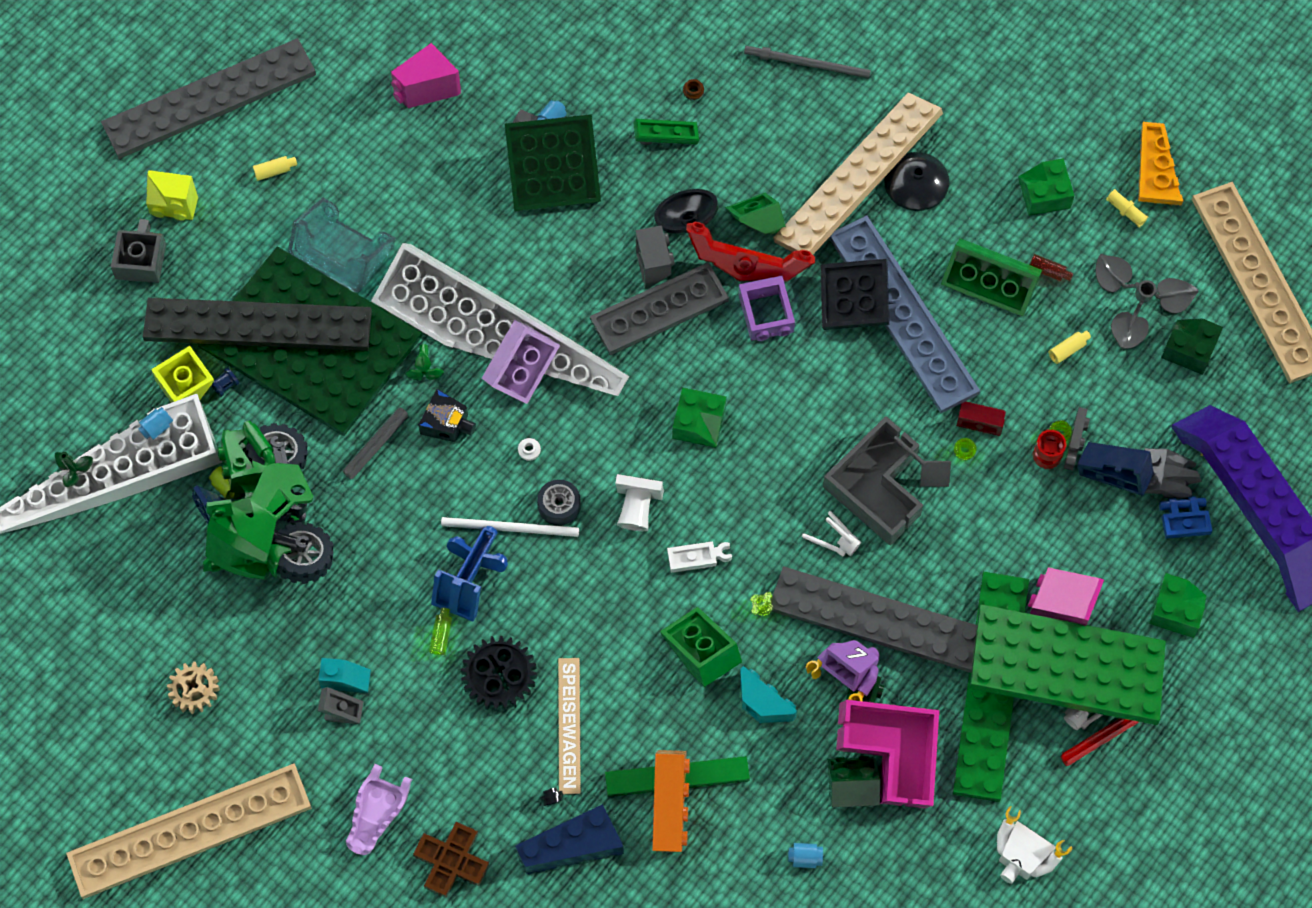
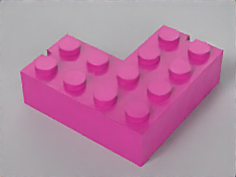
[836,700,939,809]

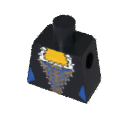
[418,389,476,442]

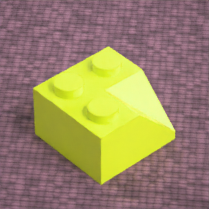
[146,170,198,220]
[151,346,214,403]

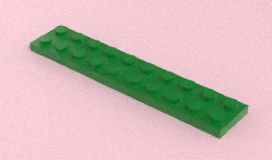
[952,571,1029,802]

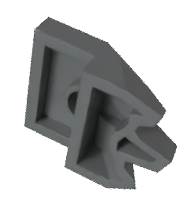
[1145,448,1202,499]

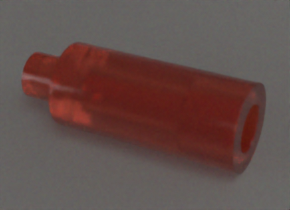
[1029,254,1074,281]

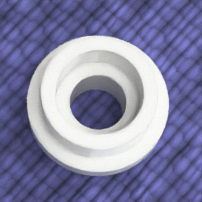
[518,438,541,461]

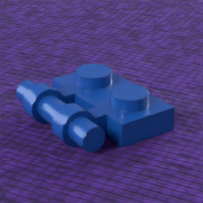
[1159,496,1212,539]

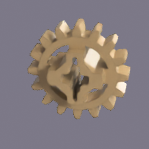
[167,662,220,714]

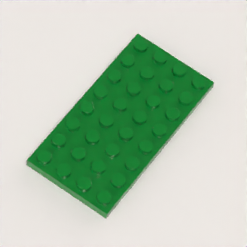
[970,604,1166,725]

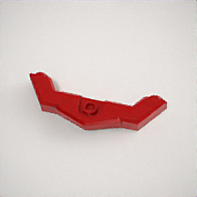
[686,222,815,282]

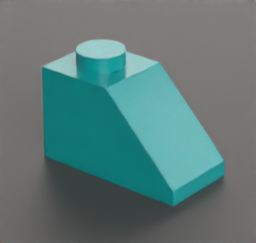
[318,658,371,693]

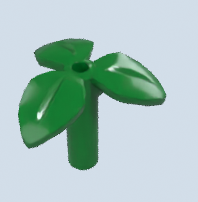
[405,344,444,381]

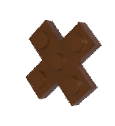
[413,822,489,898]

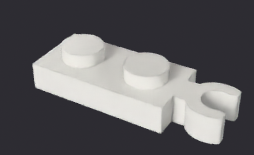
[667,541,732,573]

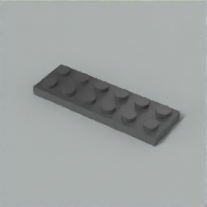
[590,262,729,355]

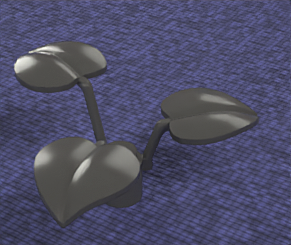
[1095,254,1199,349]

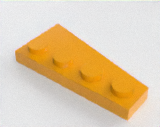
[1138,122,1183,205]

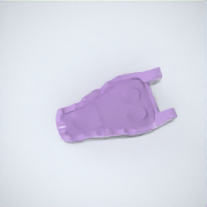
[346,764,412,855]

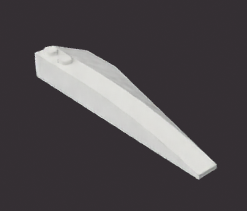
[0,394,222,534]

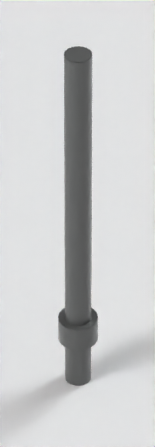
[744,45,871,78]

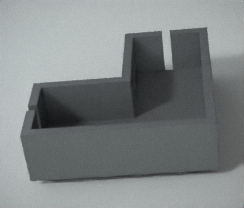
[823,416,923,546]

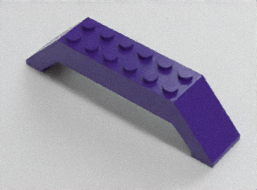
[1171,405,1312,612]

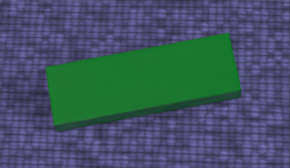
[633,119,699,145]

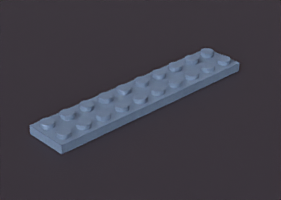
[829,216,980,414]

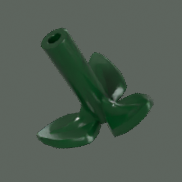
[55,452,93,487]

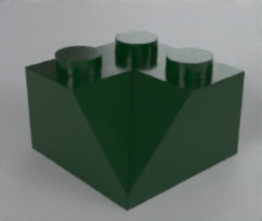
[1161,318,1223,375]

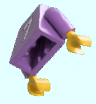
[806,640,879,701]

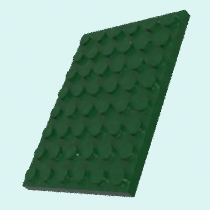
[197,246,422,436]

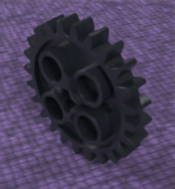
[461,636,537,711]

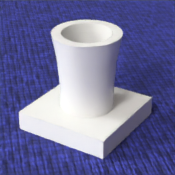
[616,474,664,531]

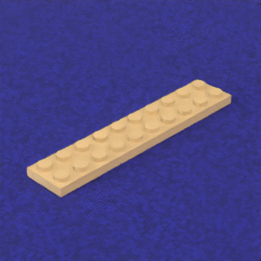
[773,93,943,255]
[1192,182,1312,384]
[66,763,312,899]

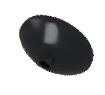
[884,152,949,211]
[654,189,719,234]

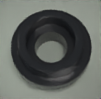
[540,787,563,806]

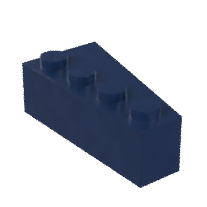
[515,804,624,874]

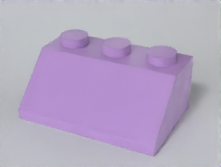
[482,320,560,404]

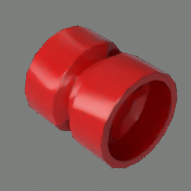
[1033,430,1066,469]

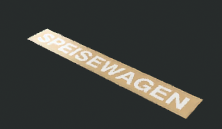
[558,658,581,794]

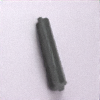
[343,407,408,479]

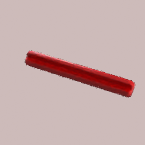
[1061,718,1139,766]

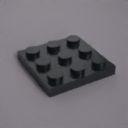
[821,259,890,330]

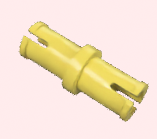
[1106,189,1148,228]

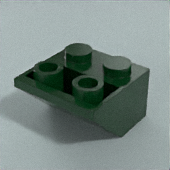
[827,756,880,807]

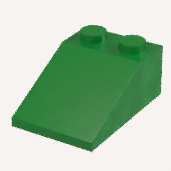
[660,607,742,687]

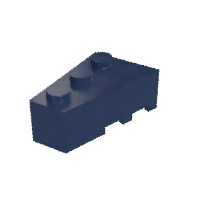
[1077,442,1154,496]

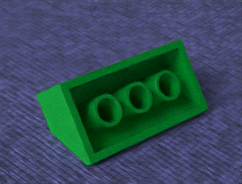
[941,238,1042,316]

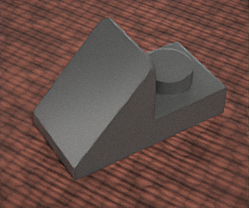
[318,687,364,724]

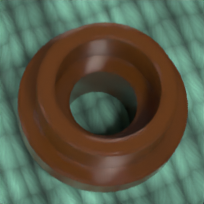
[683,79,704,100]

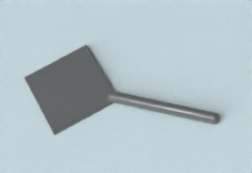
[894,436,951,487]

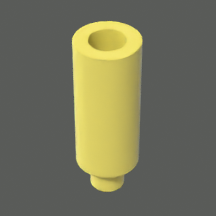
[253,156,297,181]
[1048,331,1091,364]

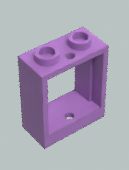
[738,276,795,341]

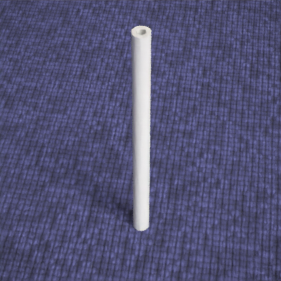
[441,517,579,537]

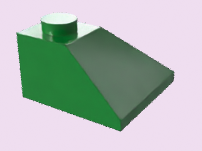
[725,193,786,234]

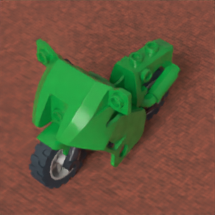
[203,420,334,584]

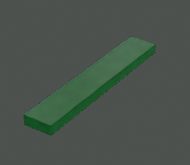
[605,756,750,797]

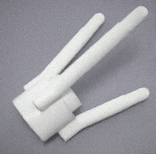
[802,511,861,557]
[1064,708,1103,730]

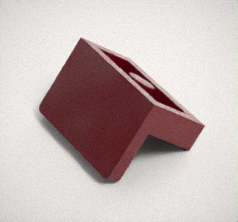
[956,401,1006,436]

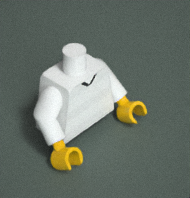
[997,806,1072,884]

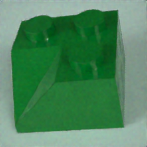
[1018,158,1074,216]
[672,387,727,448]
[1149,573,1206,638]

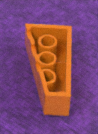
[652,750,690,852]

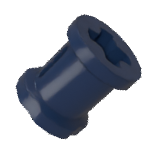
[211,368,239,397]

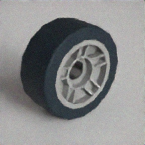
[537,480,581,525]

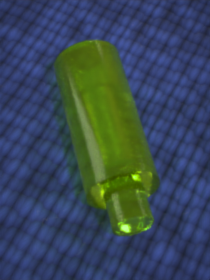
[429,608,452,655]

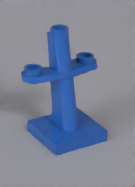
[431,526,508,622]

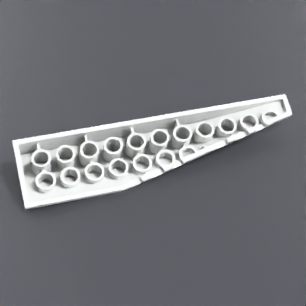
[371,243,629,396]

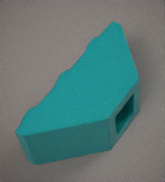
[740,666,797,723]

